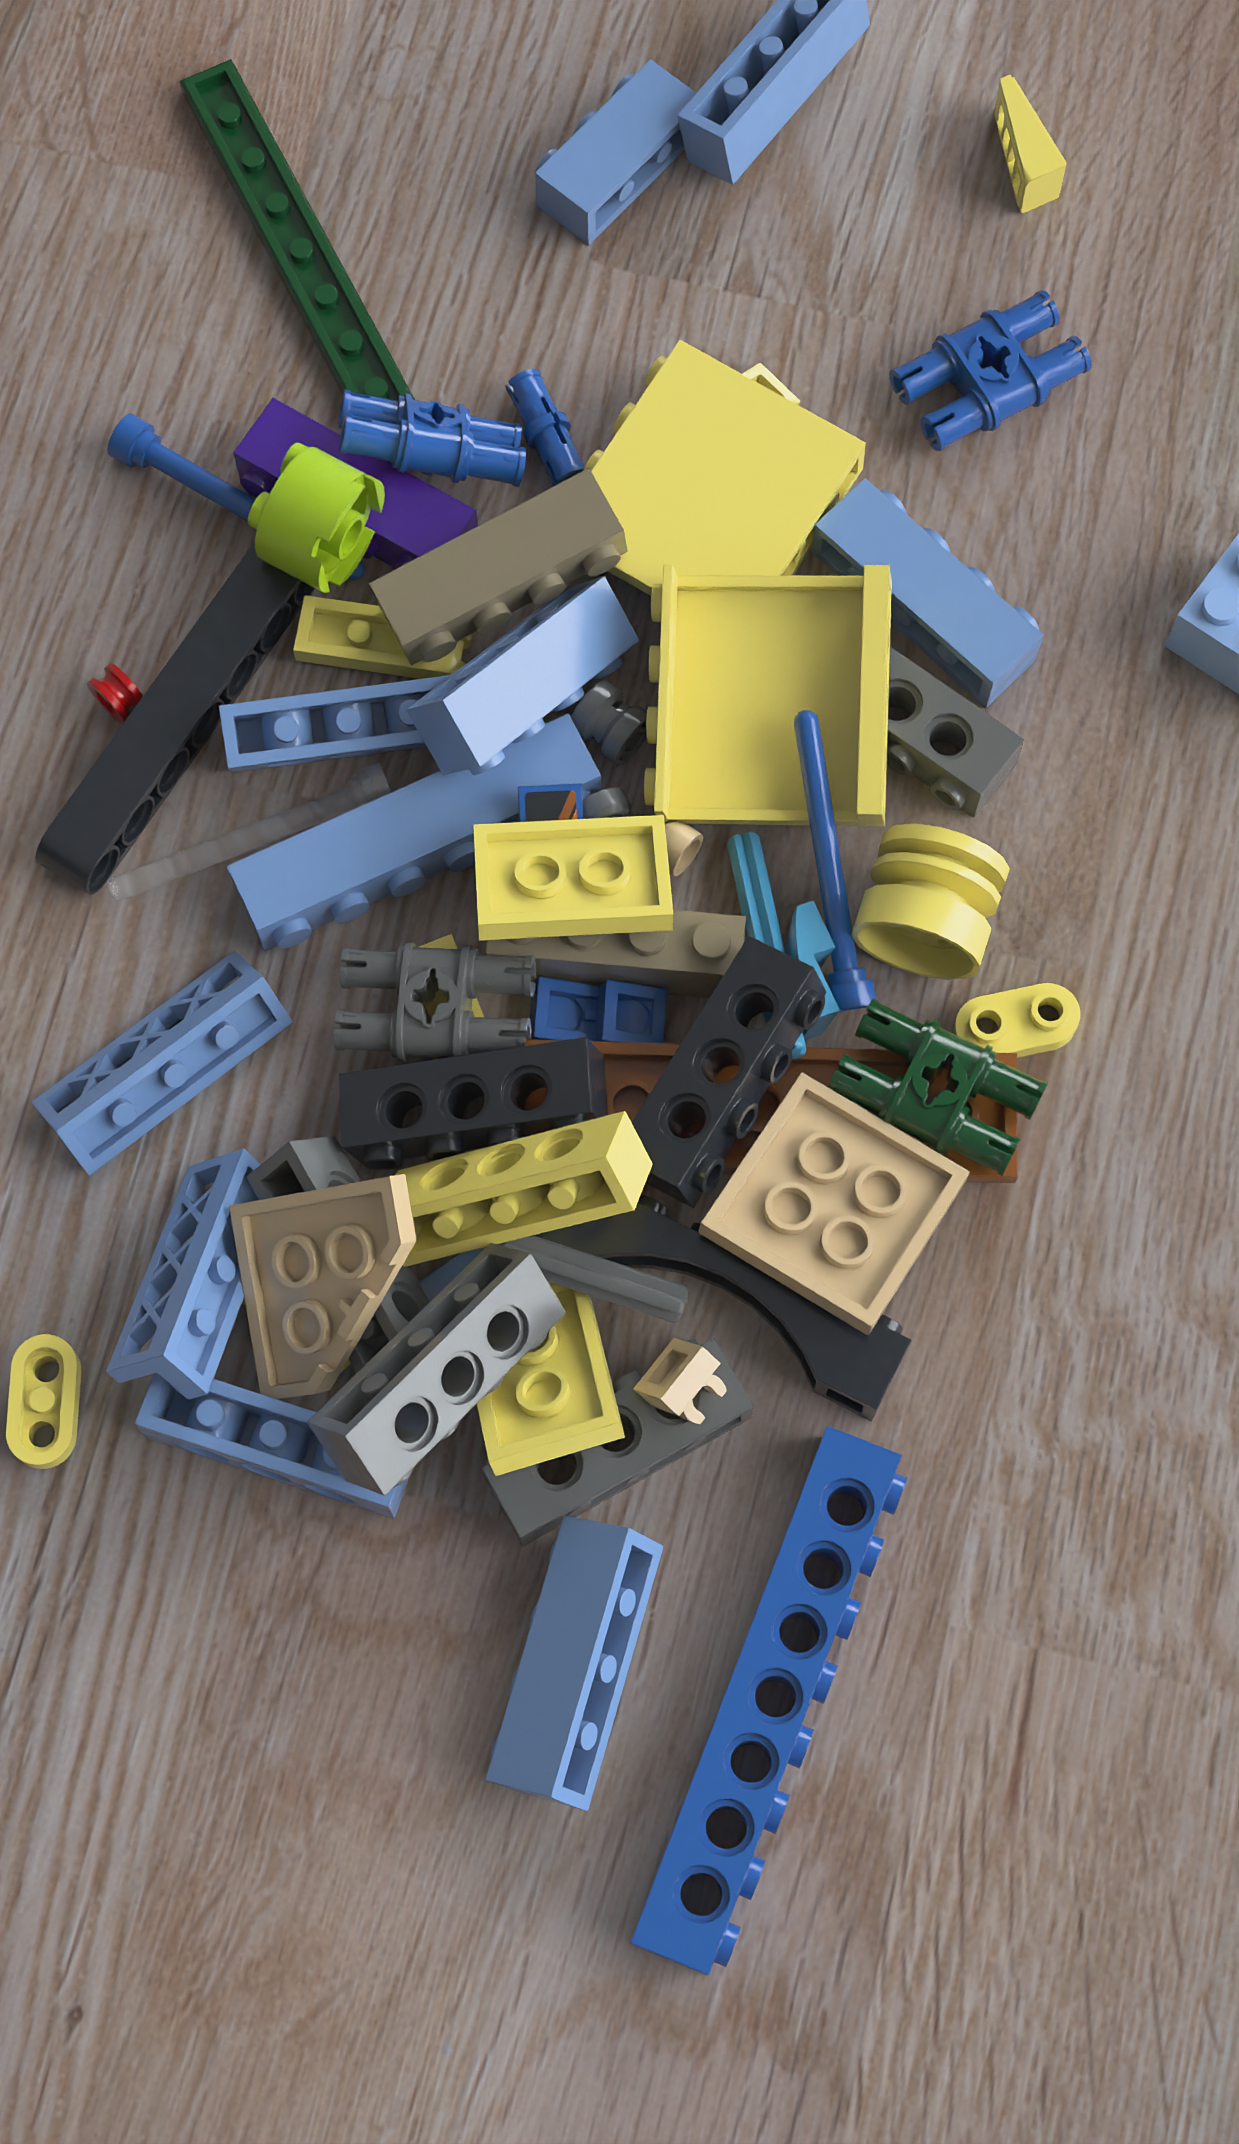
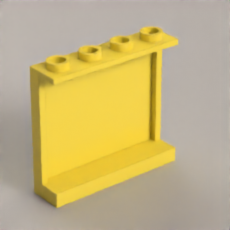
[583,340,866,596]
[644,565,892,826]

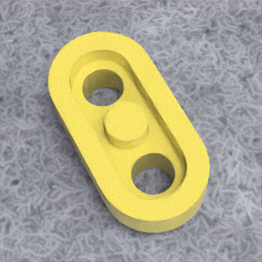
[953,983,1080,1058]
[6,1334,81,1469]

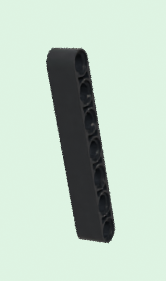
[35,541,315,895]

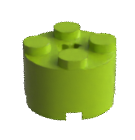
[248,443,385,593]

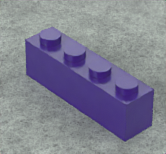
[233,398,478,570]

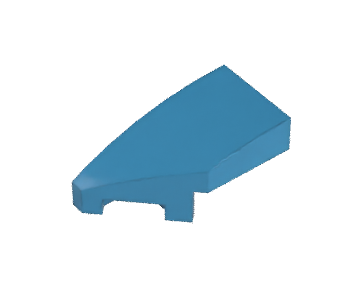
[785,901,840,1040]

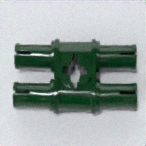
[828,999,1048,1176]

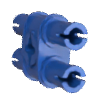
[889,290,1092,451]
[338,389,526,487]

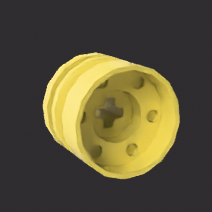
[852,824,1010,980]

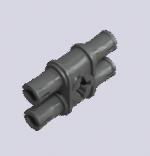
[333,942,536,1062]

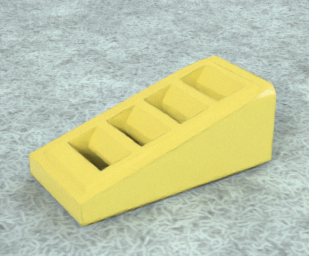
[994,74,1067,213]

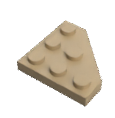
[229,1174,416,1399]

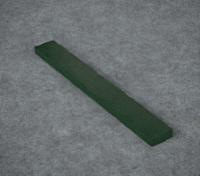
[179,59,415,401]

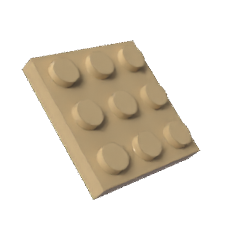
[698,1073,970,1335]

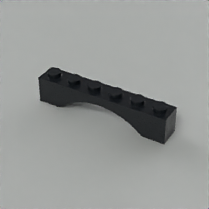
[534,1194,912,1422]

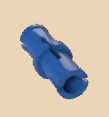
[505,369,585,487]

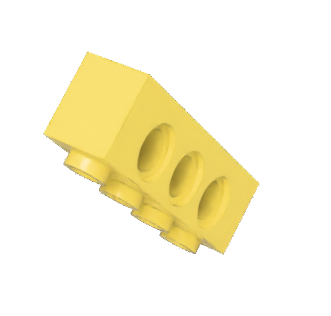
[396,1111,653,1267]

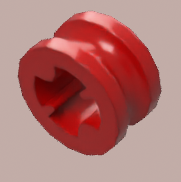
[87,663,143,725]

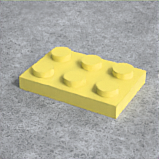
[473,815,673,941]
[477,1281,625,1476]

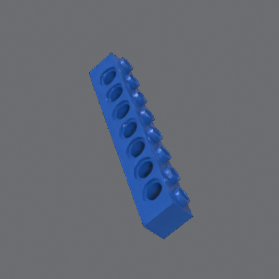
[630,1426,907,1976]

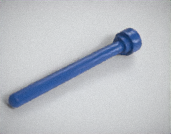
[107,413,365,581]
[794,710,876,1012]

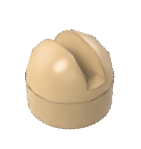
[665,821,704,876]

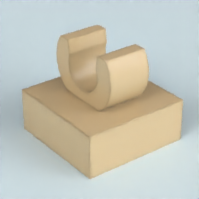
[633,1337,727,1424]

